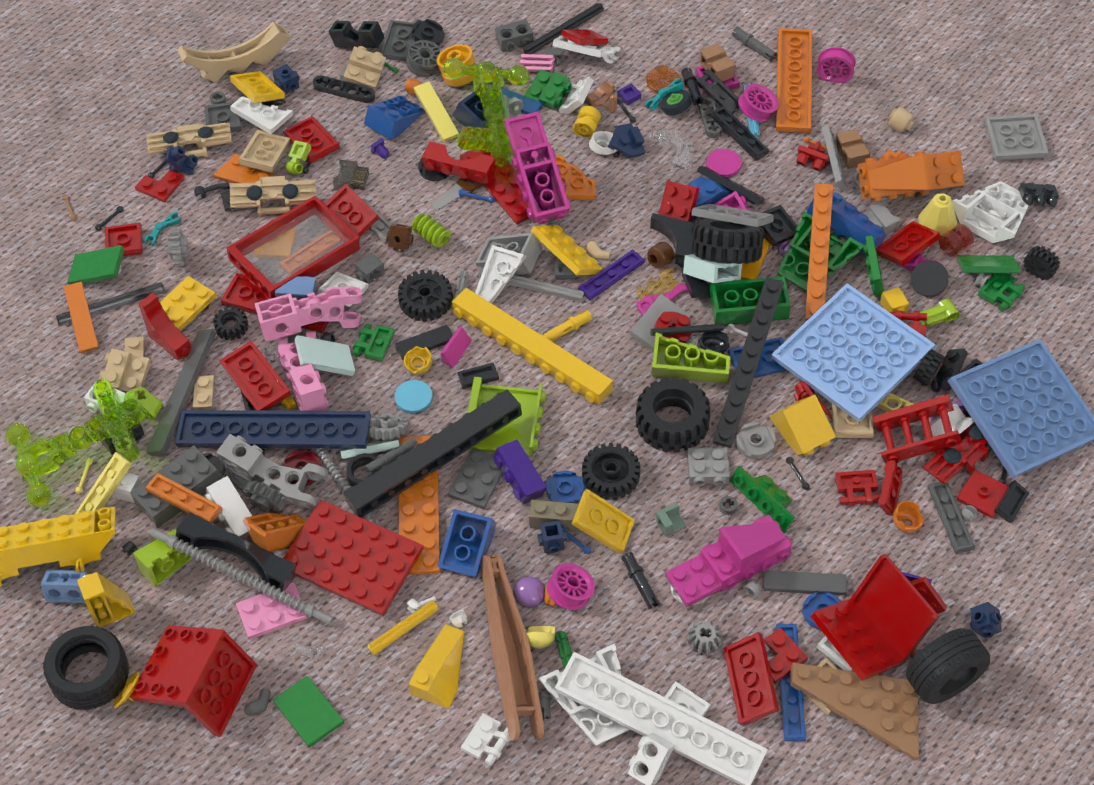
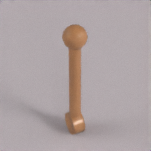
[62,194,77,221]

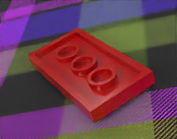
[219,341,292,411]
[723,632,780,726]

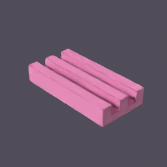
[519,54,555,73]

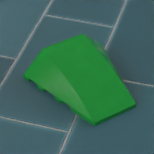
[777,211,864,292]

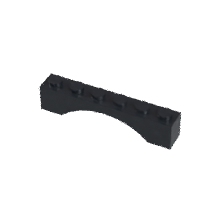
[176,512,296,592]

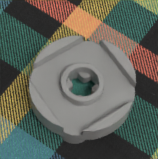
[736,422,776,459]

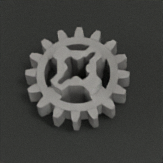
[167,227,189,267]
[369,413,409,441]

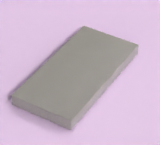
[692,204,774,227]

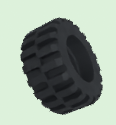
[692,219,764,264]
[636,377,711,453]

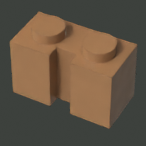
[699,43,736,82]
[836,129,870,169]

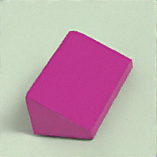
[441,326,472,367]

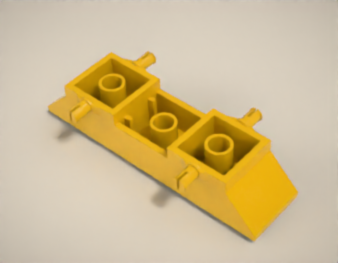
[0,507,116,587]

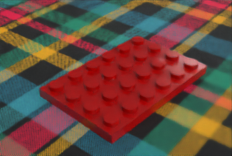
[283,500,424,616]

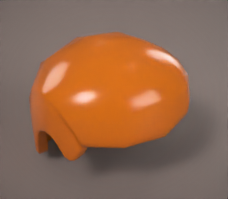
[893,500,924,533]

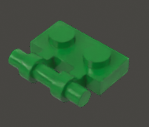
[977,273,1025,312]
[352,324,395,362]

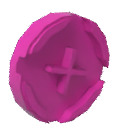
[706,149,741,178]

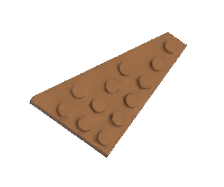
[790,663,919,760]

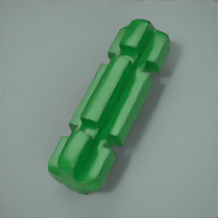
[555,631,572,669]

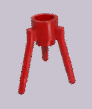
[793,381,832,419]

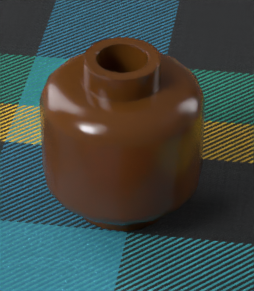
[647,242,674,268]

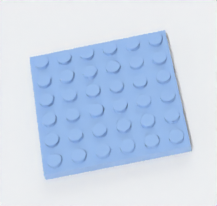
[771,283,936,423]

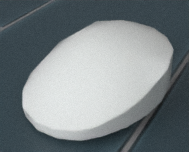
[589,131,617,155]

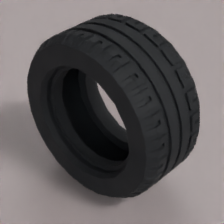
[43,626,129,710]

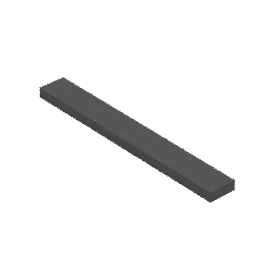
[146,329,216,456]

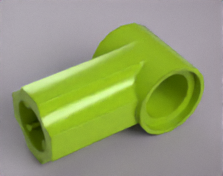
[920,298,960,327]

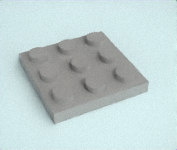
[984,114,1049,161]

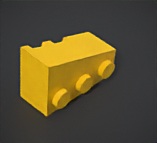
[77,572,136,628]

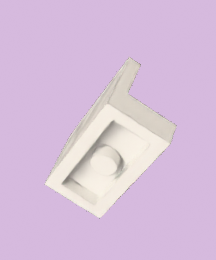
[930,404,974,437]

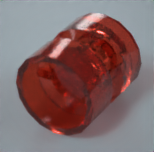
[938,224,974,257]

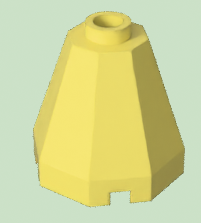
[918,193,958,237]

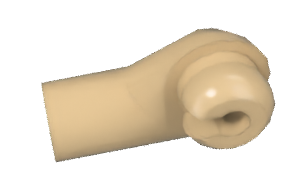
[587,241,610,260]

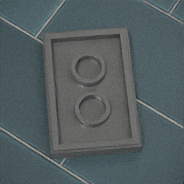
[380,20,415,61]

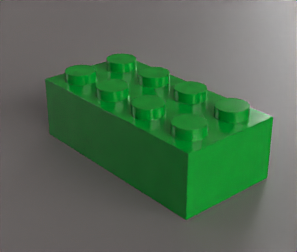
[709,276,791,325]

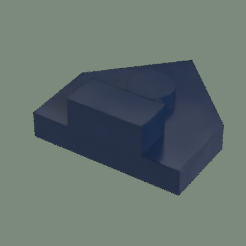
[607,123,646,158]

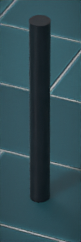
[650,324,724,336]

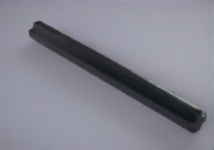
[523,3,604,54]
[56,282,165,325]

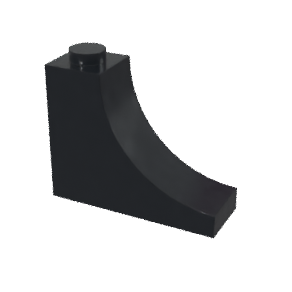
[650,213,695,268]

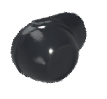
[698,331,730,354]

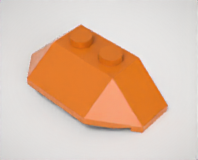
[243,513,307,552]

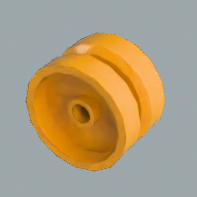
[437,44,479,87]

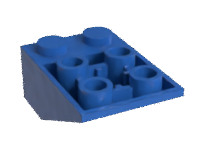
[364,96,425,139]

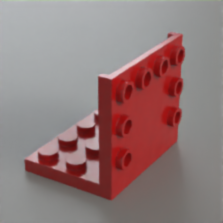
[810,554,940,681]
[129,625,257,737]

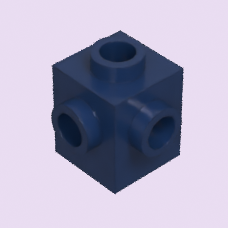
[272,64,300,95]
[537,520,567,553]
[970,602,1002,638]

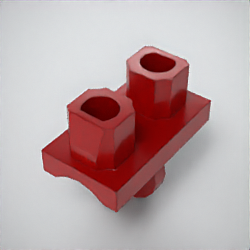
[796,141,829,172]

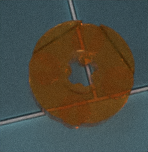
[646,64,680,94]

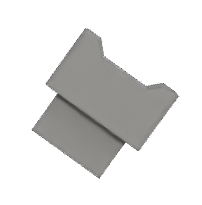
[864,200,901,234]

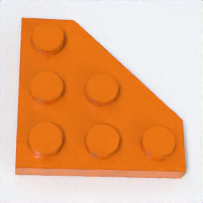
[555,155,596,200]

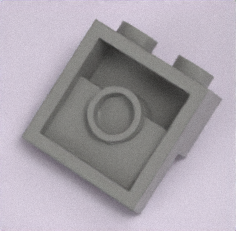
[688,448,729,487]

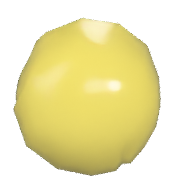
[525,626,555,649]

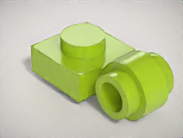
[286,141,311,175]

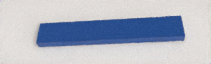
[775,624,806,741]

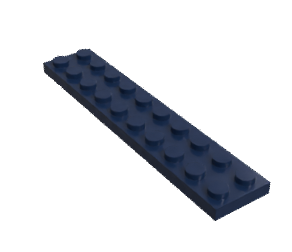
[175,410,371,449]

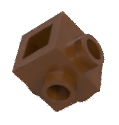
[386,223,414,252]

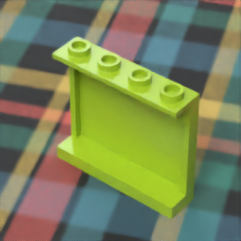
[467,377,546,457]

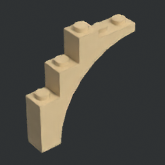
[177,21,291,82]

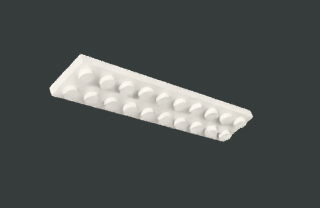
[554,652,768,785]

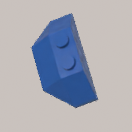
[686,177,733,221]

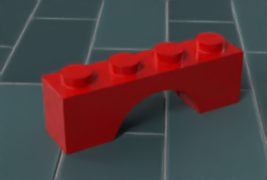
[422,141,497,184]

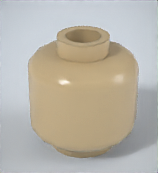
[887,107,914,133]

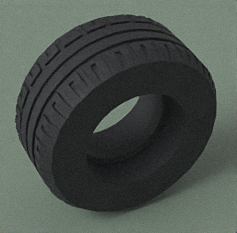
[906,628,990,704]

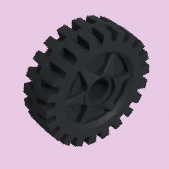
[398,270,453,322]
[582,443,640,500]

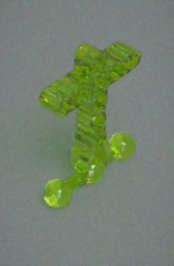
[443,58,529,167]
[5,379,146,507]

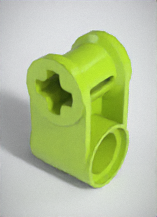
[124,387,163,421]

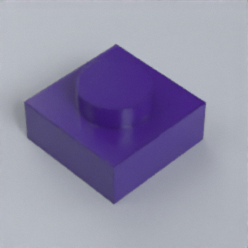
[618,83,641,105]

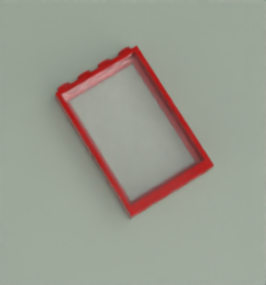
[227,196,360,299]

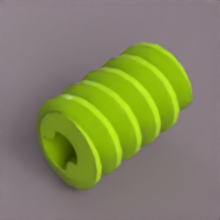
[412,213,452,248]

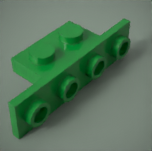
[729,466,795,532]

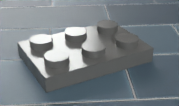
[448,448,503,509]

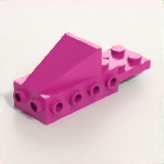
[504,111,571,224]
[665,515,792,607]

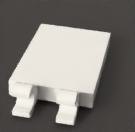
[553,36,621,63]

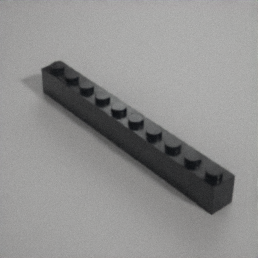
[344,389,522,518]

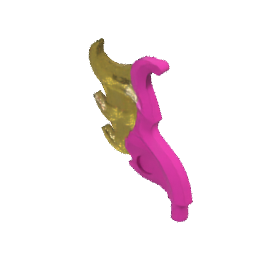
[635,268,689,325]

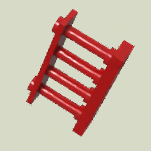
[872,394,963,464]

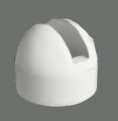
[449,610,468,628]

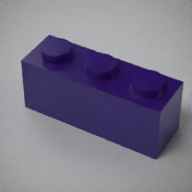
[494,439,547,505]

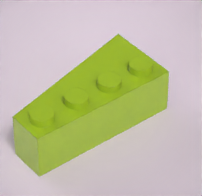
[652,333,730,383]
[133,529,205,587]

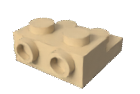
[343,46,386,90]
[99,349,152,393]

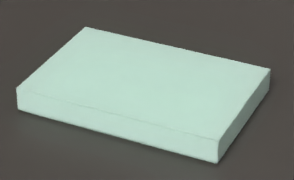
[295,335,355,376]

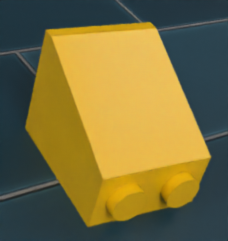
[769,395,836,456]

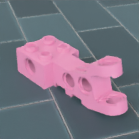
[255,286,362,342]
[278,331,329,411]

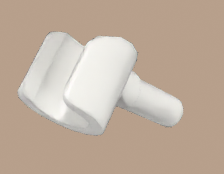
[407,596,436,613]

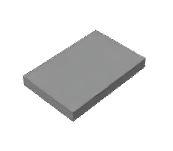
[629,294,691,352]

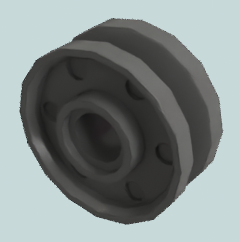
[406,40,442,77]

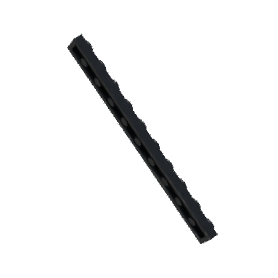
[713,277,784,448]

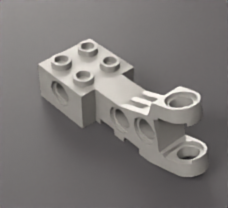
[216,434,329,509]

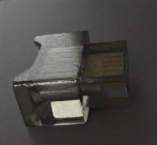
[333,159,369,191]

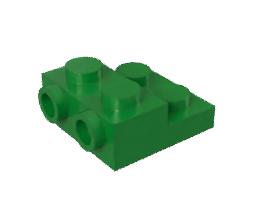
[524,69,572,111]

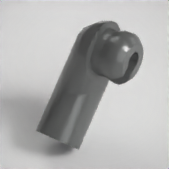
[244,689,271,715]

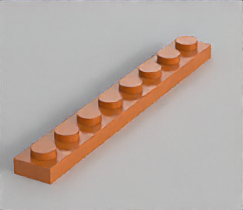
[805,183,833,321]

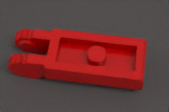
[878,460,903,516]

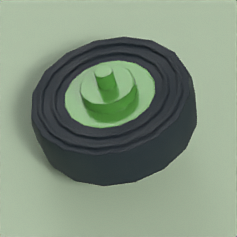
[661,89,692,115]

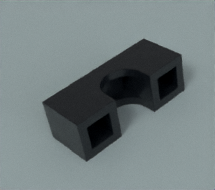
[329,21,385,48]

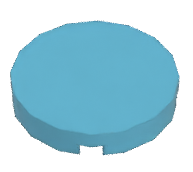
[394,380,433,414]

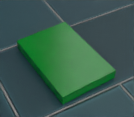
[67,245,125,285]
[957,255,1020,273]
[272,675,344,748]

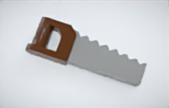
[431,178,483,211]

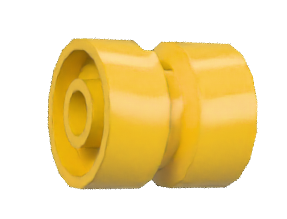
[573,106,601,139]

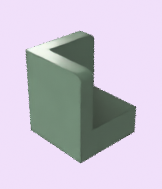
[656,503,686,537]

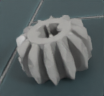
[687,619,723,656]

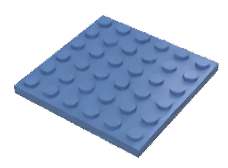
[948,339,1094,479]

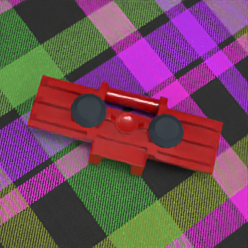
[923,422,988,485]

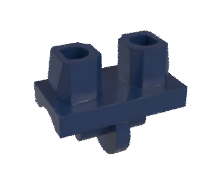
[165,145,198,175]

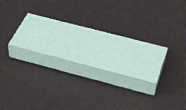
[340,438,399,459]

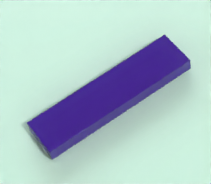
[578,249,645,301]

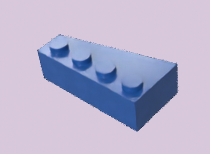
[806,192,887,253]

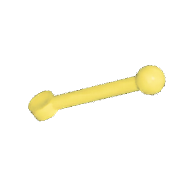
[75,458,93,494]

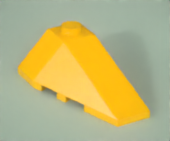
[408,624,464,709]

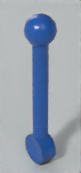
[459,189,495,203]
[561,526,591,554]

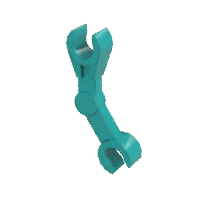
[645,78,685,111]
[144,212,182,246]

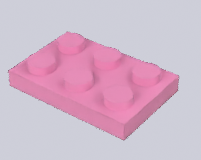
[236,582,308,640]

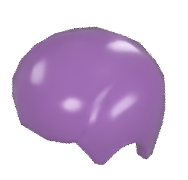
[514,576,545,608]

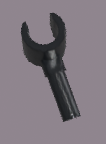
[122,541,139,556]

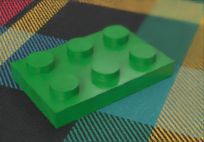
[863,235,884,301]

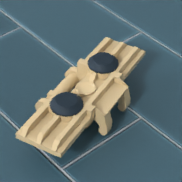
[146,123,232,158]
[230,176,316,217]

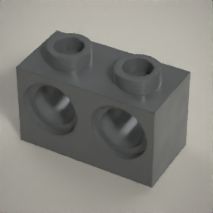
[495,19,533,52]

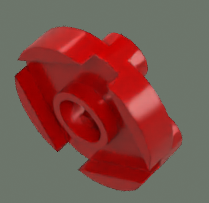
[654,311,692,343]

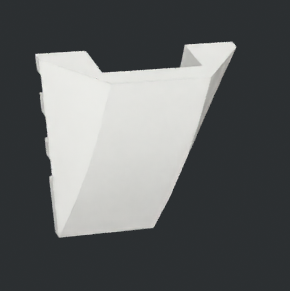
[952,181,1029,243]
[539,644,631,746]

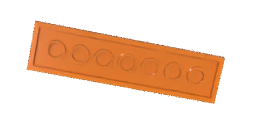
[776,28,812,133]
[399,435,440,575]

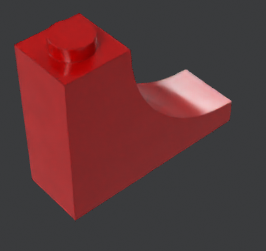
[138,293,191,360]

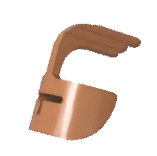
[585,81,617,113]

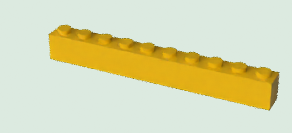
[452,288,613,405]

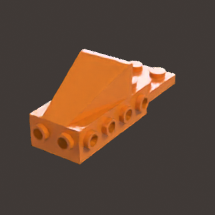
[858,150,965,202]

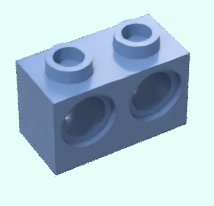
[41,570,87,603]

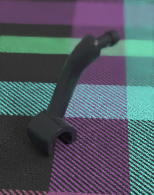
[194,183,230,199]

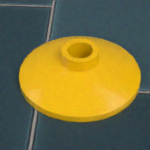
[112,671,140,708]

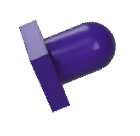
[371,138,390,159]

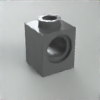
[355,253,385,285]

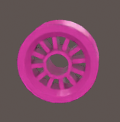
[816,47,856,83]
[738,84,779,122]
[547,563,595,610]

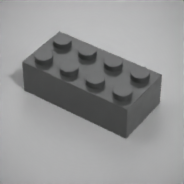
[130,446,221,528]

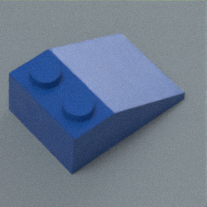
[438,509,497,578]

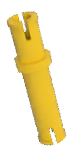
[542,310,592,342]

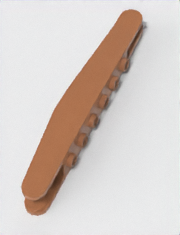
[481,555,544,741]

